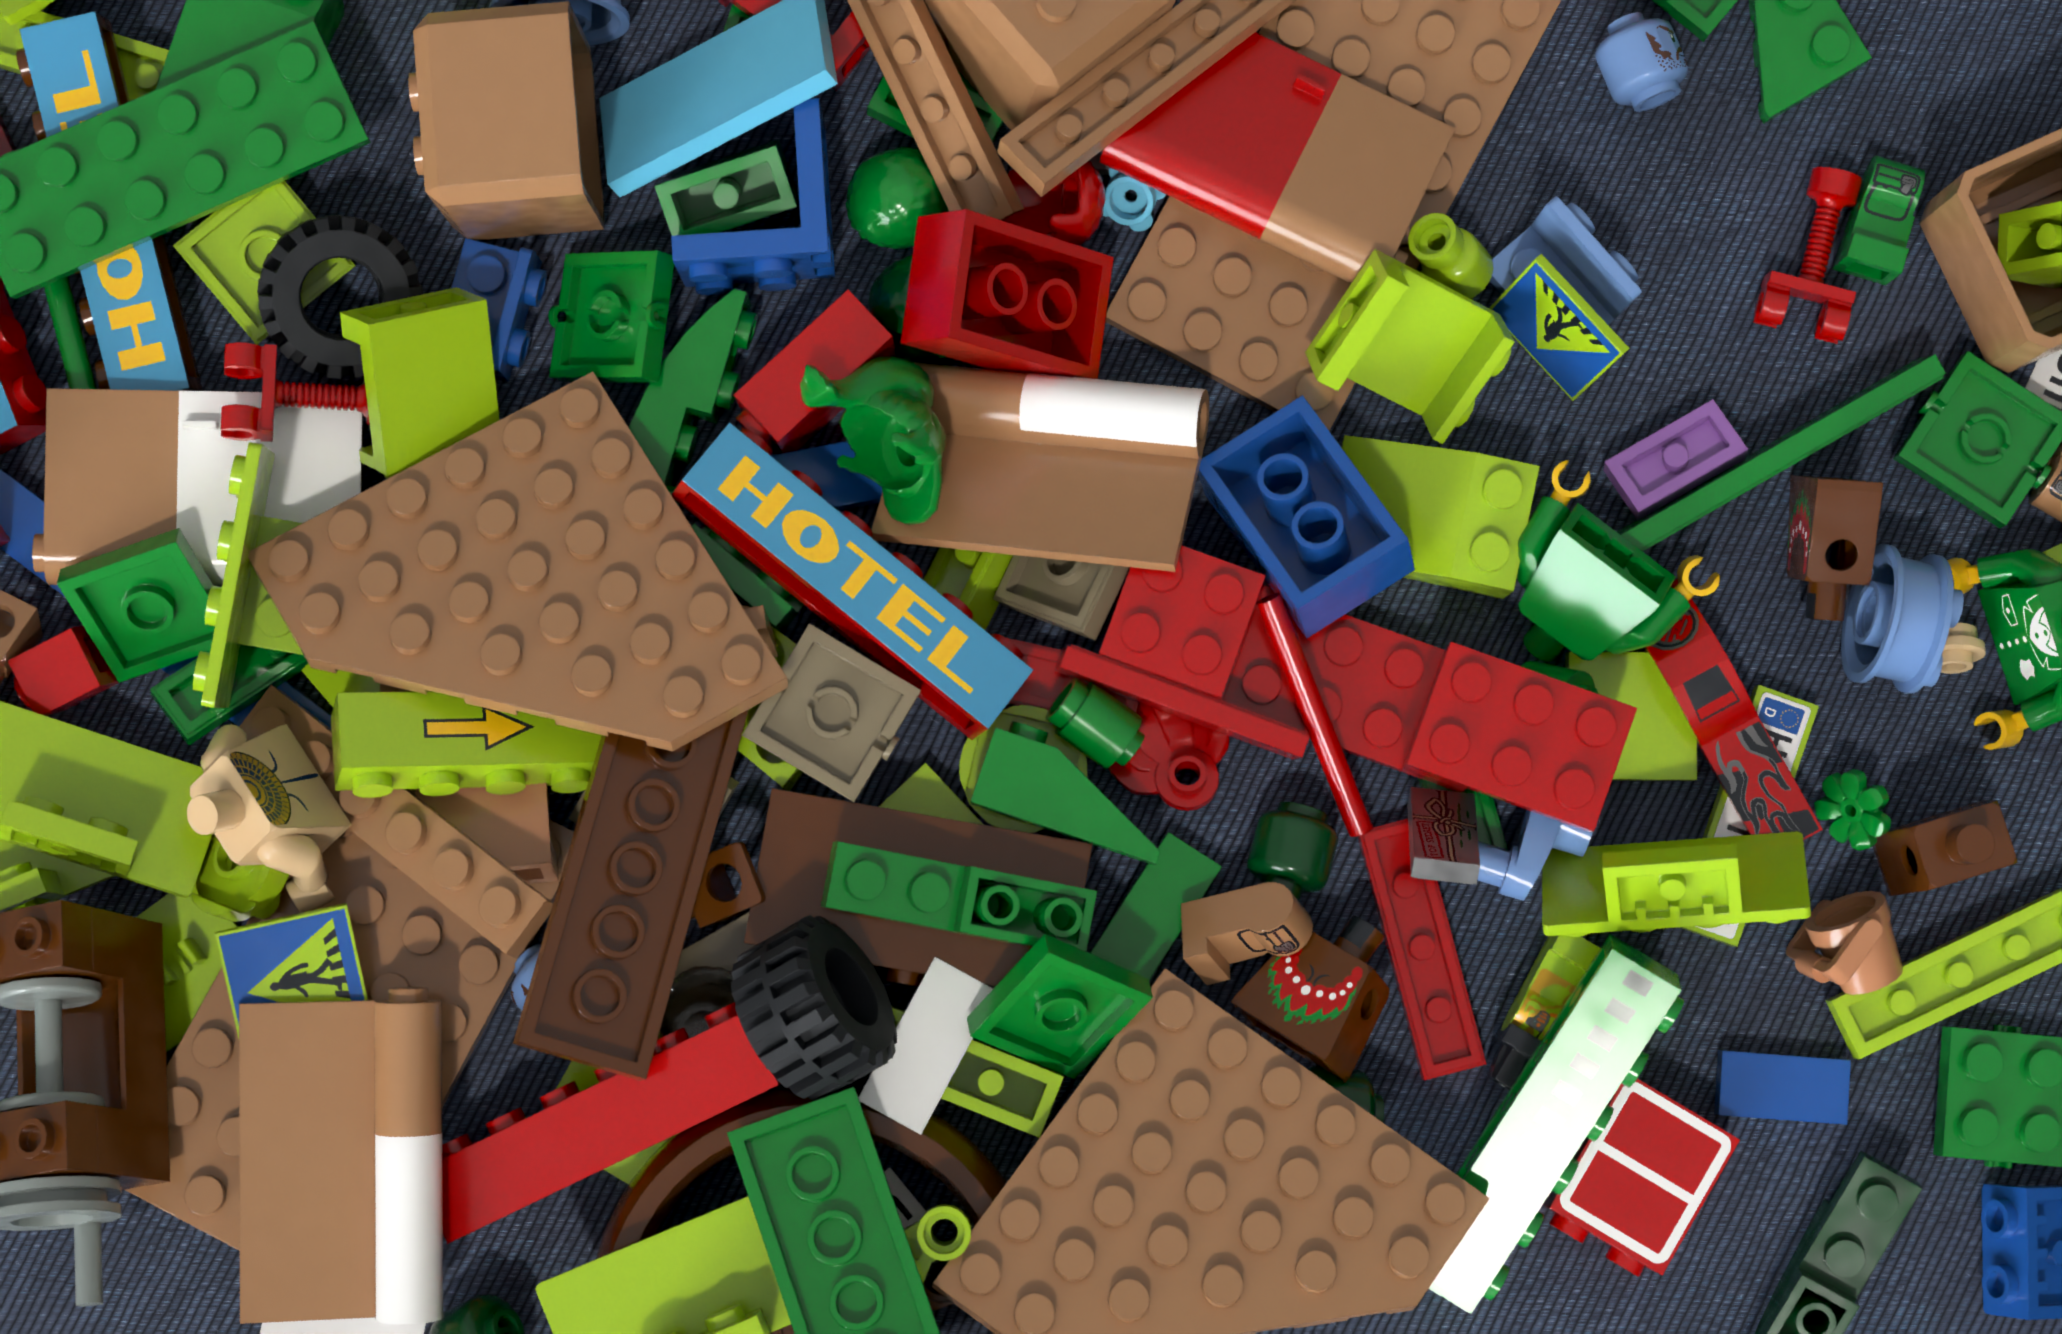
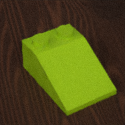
[1341,435,1540,599]

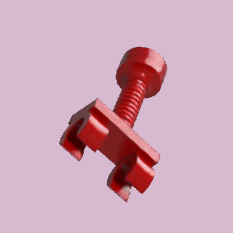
[1753,167,1862,344]
[220,342,370,442]

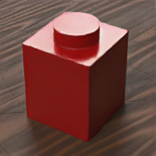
[8,625,119,716]

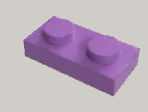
[1603,399,1748,521]

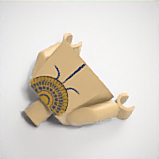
[187,724,352,913]

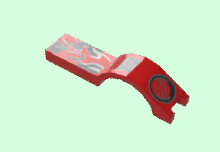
[1644,579,1823,840]

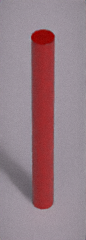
[1256,593,1373,837]

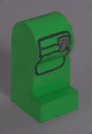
[1832,155,1925,286]

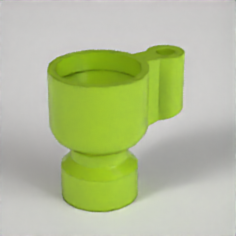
[1408,213,1494,298]

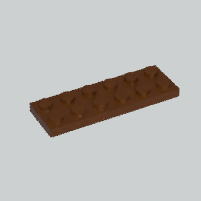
[513,709,749,1081]

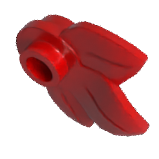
[1108,703,1229,811]

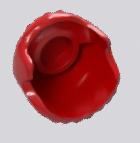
[1003,160,1106,246]

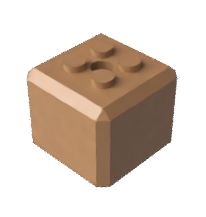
[924,0,1176,131]
[408,1,605,241]
[1919,128,2062,373]

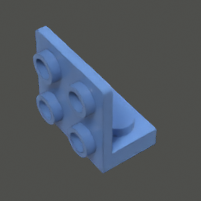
[1490,196,1642,325]

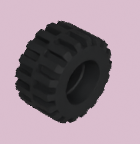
[257,215,423,379]
[731,915,897,1101]

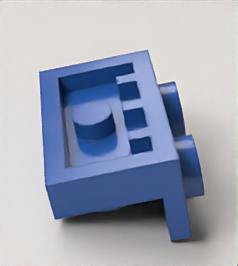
[452,238,547,382]
[1981,1184,2062,1320]

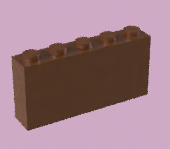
[744,788,1092,987]

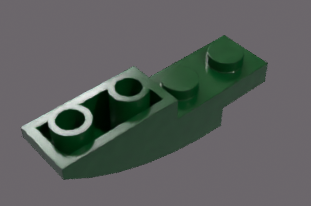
[1755,1151,1922,1334]

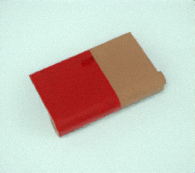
[1099,0,1456,283]

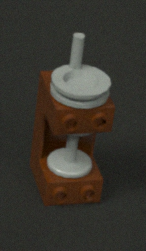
[0,900,170,1307]

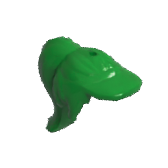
[800,356,946,525]

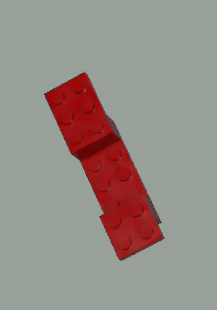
[1099,546,1637,833]

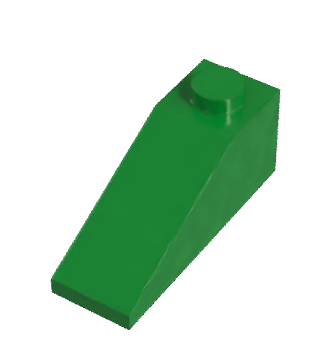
[970,721,1161,865]

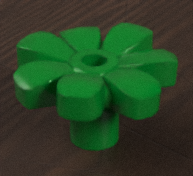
[1814,769,1891,851]

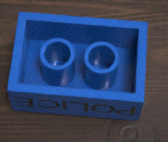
[1198,395,1415,639]

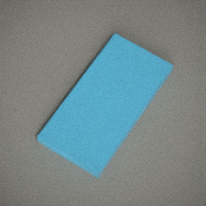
[599,0,838,197]

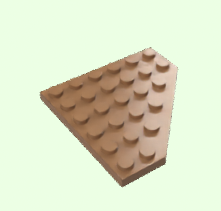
[248,371,788,751]
[932,969,1490,1334]

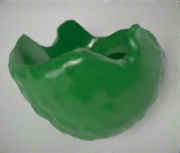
[846,147,949,249]

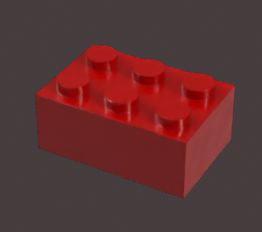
[900,209,1114,379]

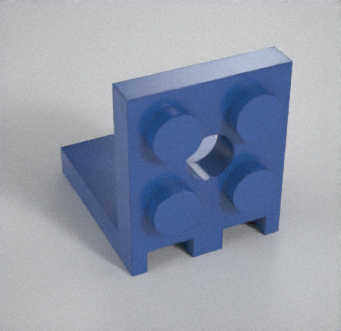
[671,98,835,295]

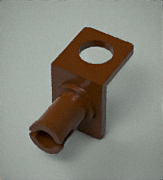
[691,842,765,928]

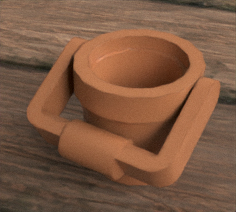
[1786,891,1903,995]

